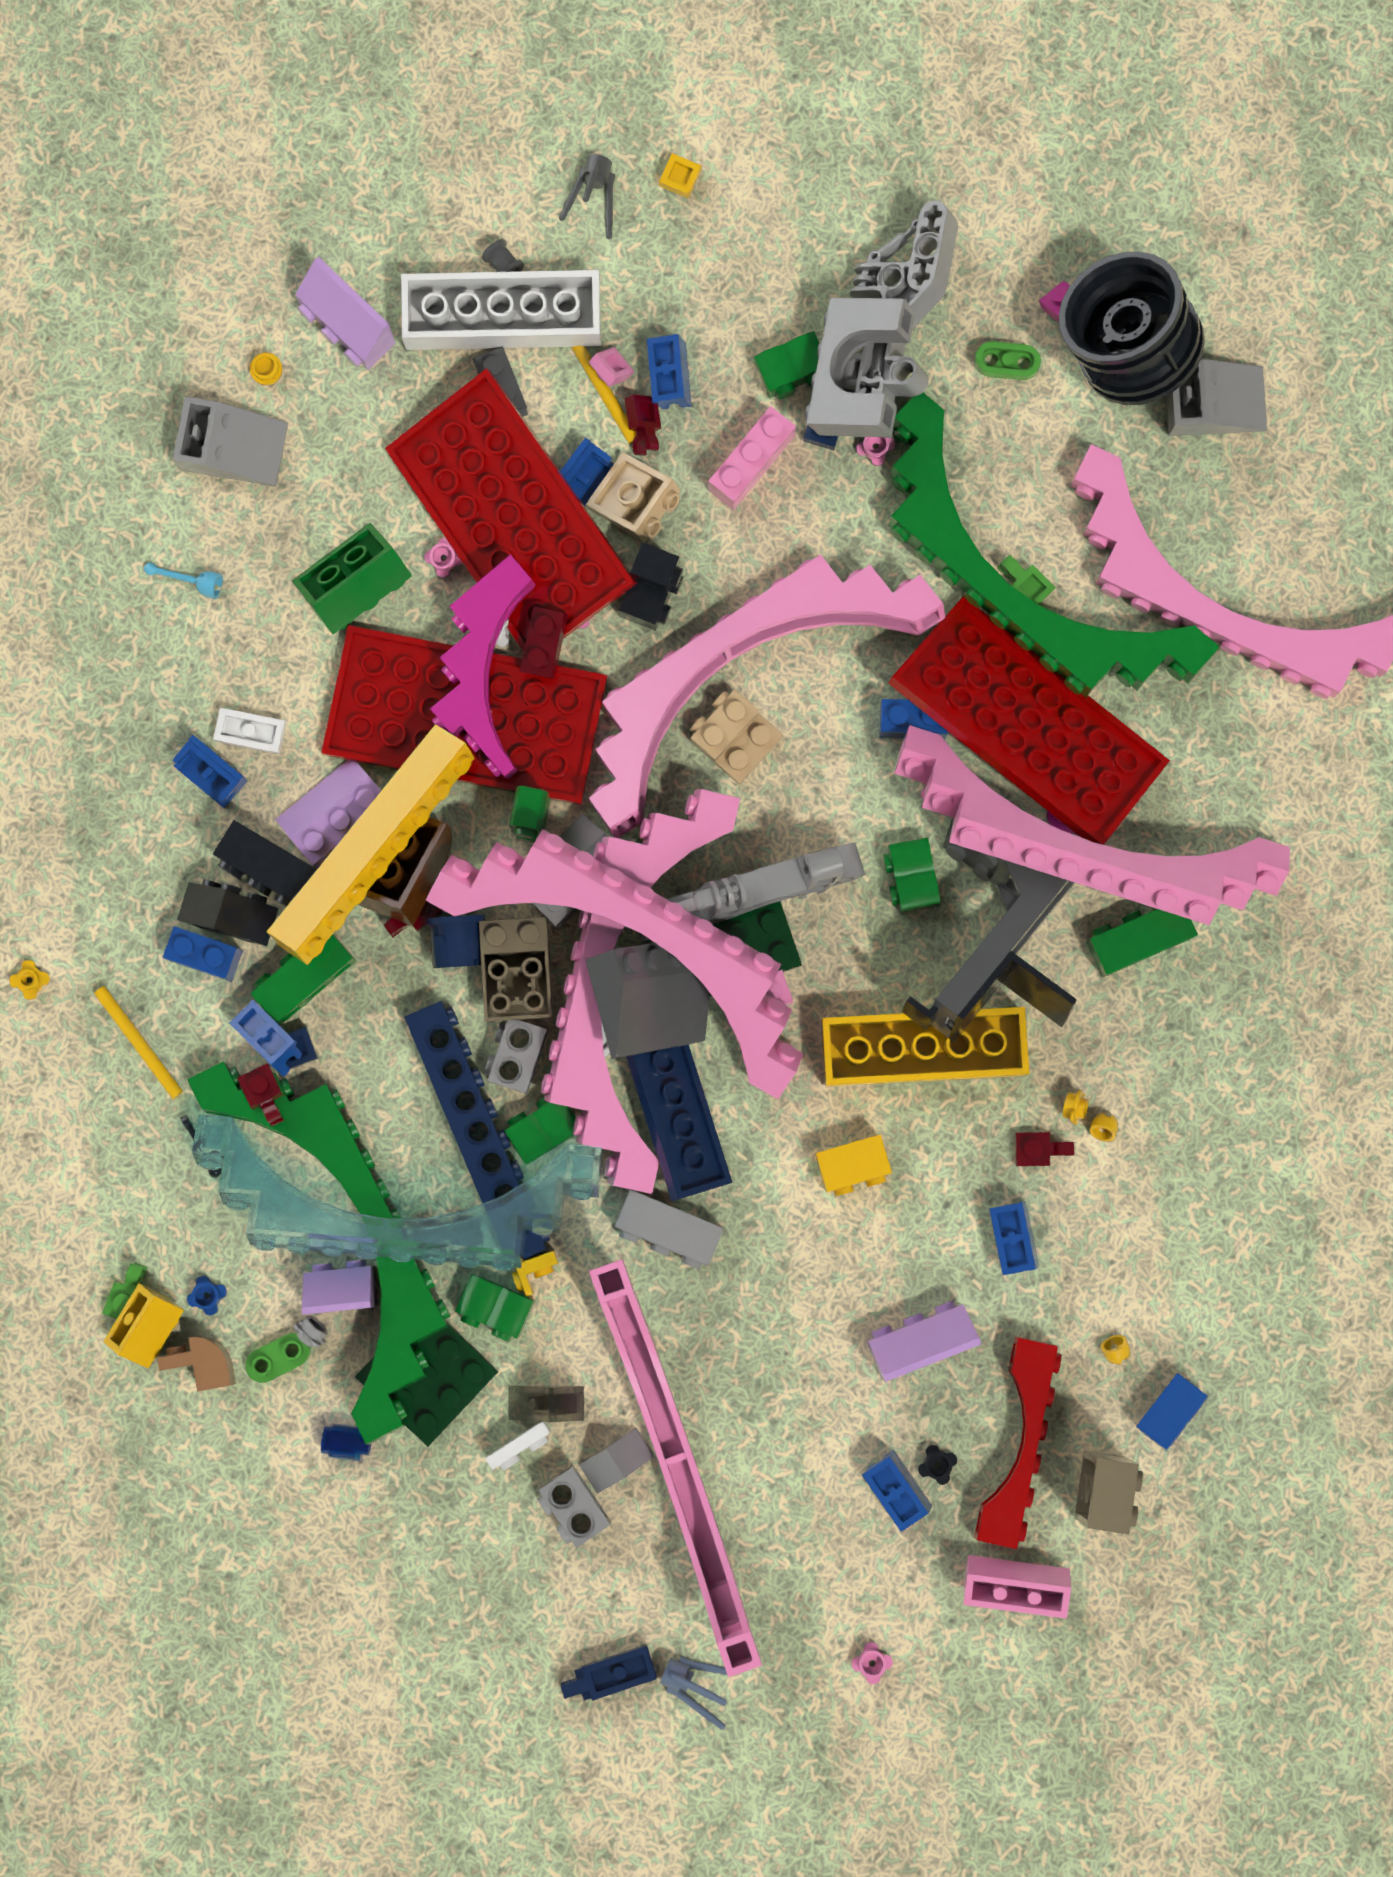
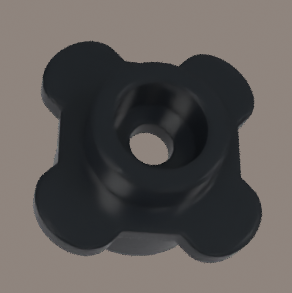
[918,1445,957,1485]

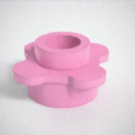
[856,437,895,466]
[424,538,463,578]
[852,1642,893,1684]

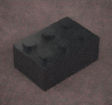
[213,820,317,907]

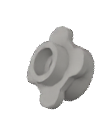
[294,1316,328,1348]

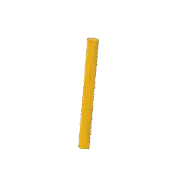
[571,346,636,444]
[94,986,183,1100]

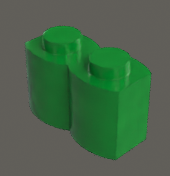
[754,331,819,399]
[509,786,551,843]
[883,838,941,913]
[505,1098,576,1166]
[455,1274,535,1342]

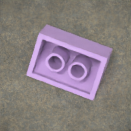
[295,256,395,370]
[275,760,381,869]
[867,1300,982,1382]

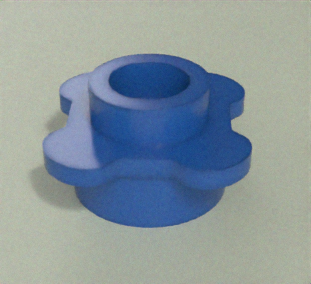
[187,1276,227,1316]

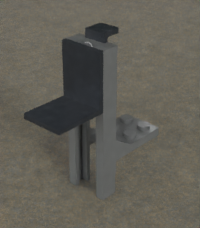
[902,818,1079,1042]

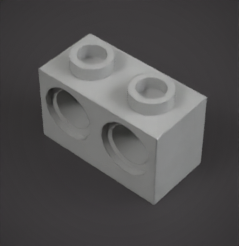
[484,1020,548,1095]
[537,1465,611,1548]

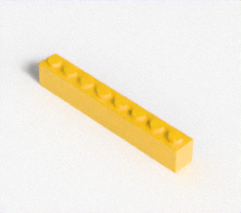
[267,724,475,965]

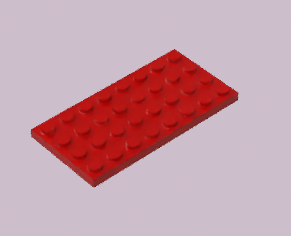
[385,368,637,652]
[888,596,1170,845]
[321,625,608,805]

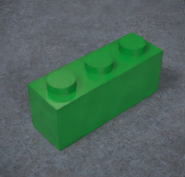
[1086,908,1198,978]
[250,934,356,1026]

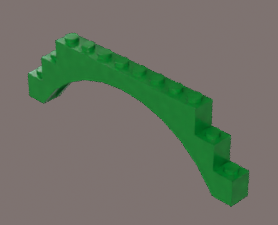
[888,392,1220,698]
[187,1061,451,1445]

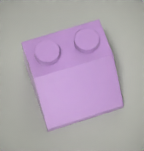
[302,1260,378,1315]

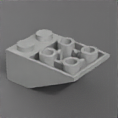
[1166,359,1267,436]
[173,396,288,487]

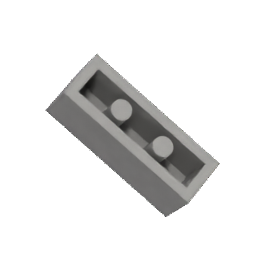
[614,1189,724,1269]

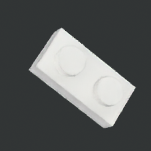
[213,708,287,755]
[485,1419,552,1471]

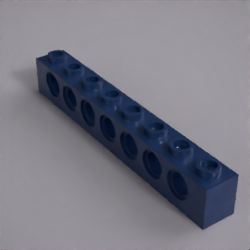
[404,1001,551,1265]

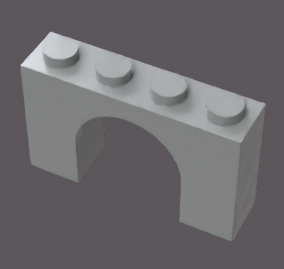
[805,298,915,438]

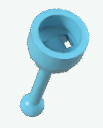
[144,562,223,599]

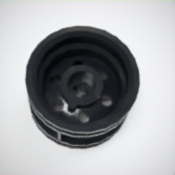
[1059,251,1205,405]

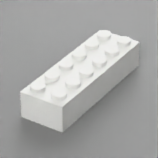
[401,270,601,350]

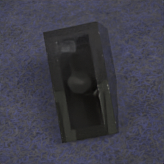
[509,1385,585,1422]

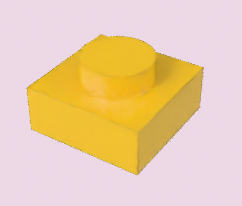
[659,153,702,199]

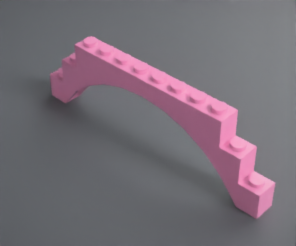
[1071,444,1393,699]
[589,554,946,838]
[895,725,1290,925]
[541,789,740,1194]
[426,829,803,1099]
[589,1259,762,1677]

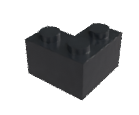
[619,542,684,631]
[177,879,279,946]

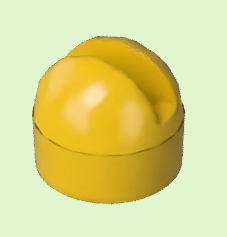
[1089,1112,1118,1142]
[1101,1335,1131,1365]

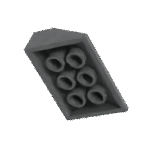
[585,943,710,1059]

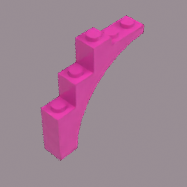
[430,554,536,780]

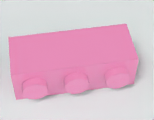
[708,406,796,511]
[964,1555,1071,1619]

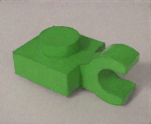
[997,555,1056,605]
[102,1262,147,1319]

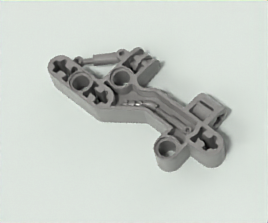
[843,200,958,402]
[638,842,865,943]

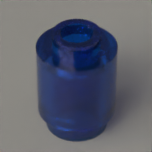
[321,1424,372,1462]

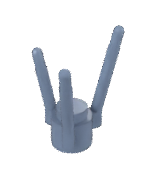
[660,1656,727,1730]

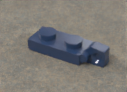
[560,1644,657,1701]

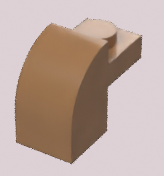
[157,1336,236,1392]

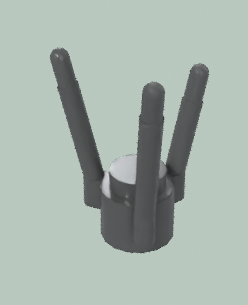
[559,154,616,239]

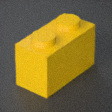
[815,1134,892,1197]
[103,1283,184,1369]

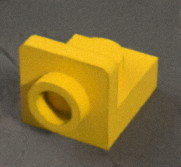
[512,1250,559,1297]

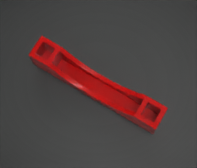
[974,1337,1062,1549]

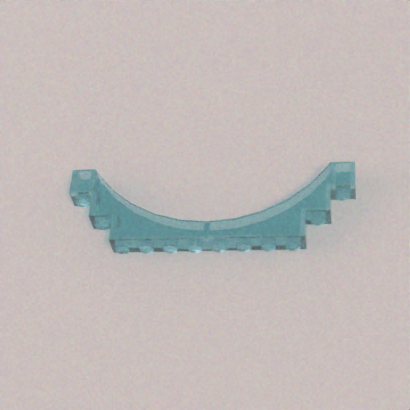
[192,1114,603,1271]

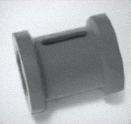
[482,239,524,272]

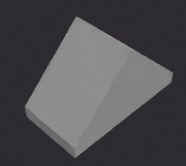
[579,1428,654,1494]

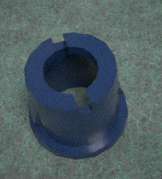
[424,914,485,968]

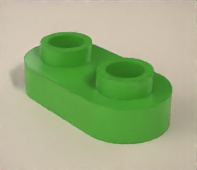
[974,341,1041,380]
[246,1333,311,1383]

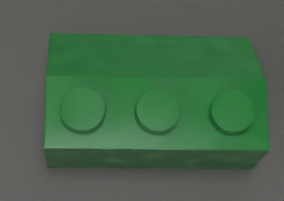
[292,523,412,635]

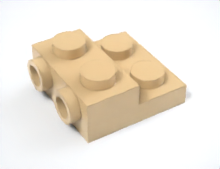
[586,452,681,543]
[690,689,784,785]

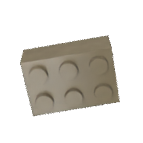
[1075,1450,1143,1535]

